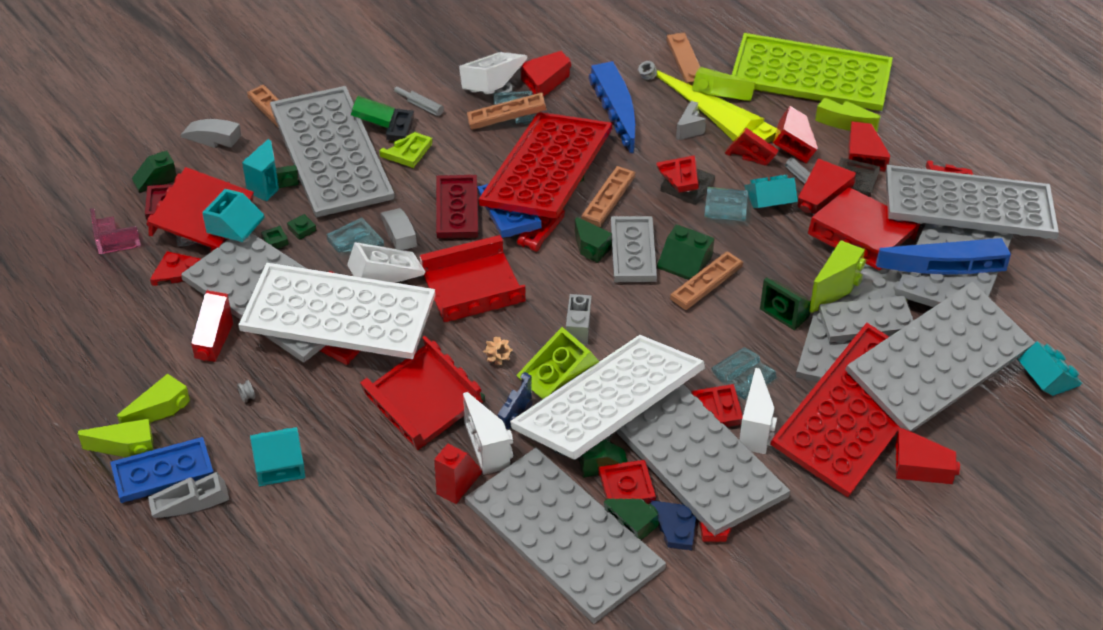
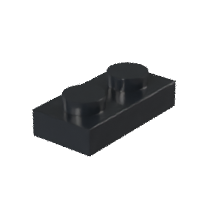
[386,109,414,141]

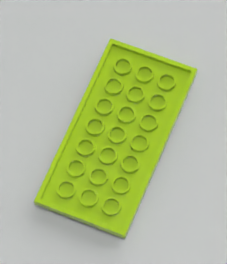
[732,33,893,111]

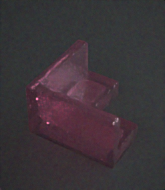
[90,208,141,254]

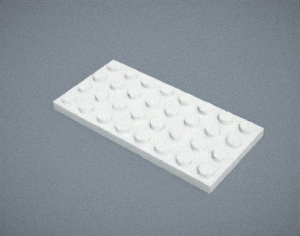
[239,263,435,359]
[510,335,705,460]

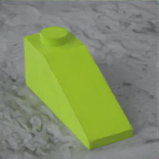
[692,67,756,101]
[117,374,190,424]
[78,419,154,458]

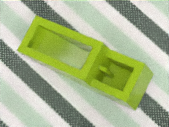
[815,98,880,132]

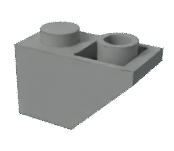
[566,294,591,345]

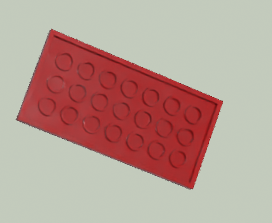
[479,112,612,219]
[770,322,900,498]

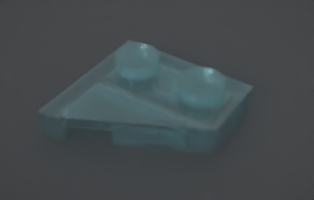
[326,217,384,252]

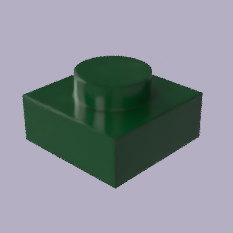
[276,165,299,188]
[287,214,316,240]
[261,226,289,249]

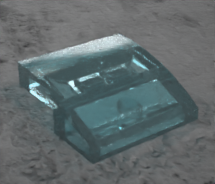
[704,187,748,221]
[712,347,777,399]

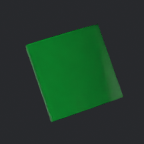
[351,96,395,128]

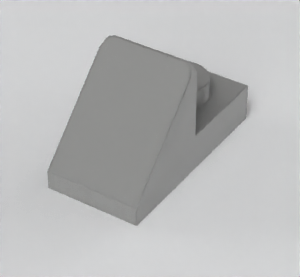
[676,101,706,140]

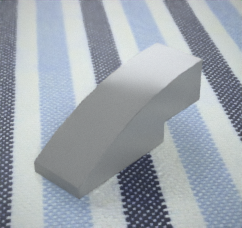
[181,119,241,148]
[380,208,417,250]
[148,472,229,518]

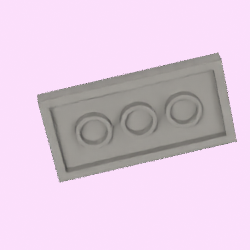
[611,216,657,282]
[819,296,914,342]

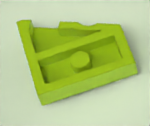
[379,132,433,168]

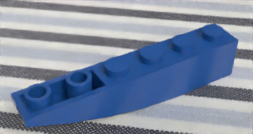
[589,61,635,153]
[876,238,1011,275]

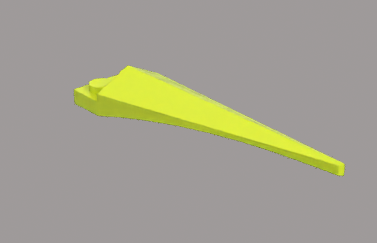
[656,70,777,143]

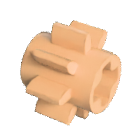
[483,337,513,365]

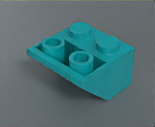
[242,140,279,201]
[744,174,798,208]
[202,189,265,242]
[1018,341,1082,396]
[250,427,306,486]

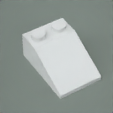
[459,52,527,94]
[347,242,425,283]
[739,368,777,454]
[463,392,513,475]

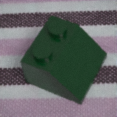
[657,224,715,280]
[760,277,811,331]

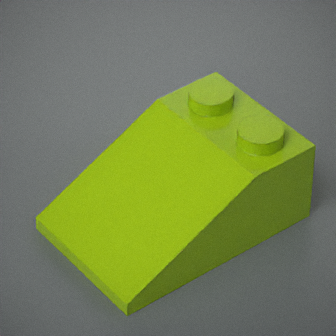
[809,240,866,313]
[516,327,600,400]

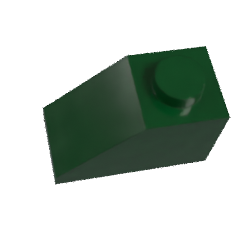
[132,150,177,193]
[575,217,612,263]
[579,439,628,478]
[604,499,659,541]

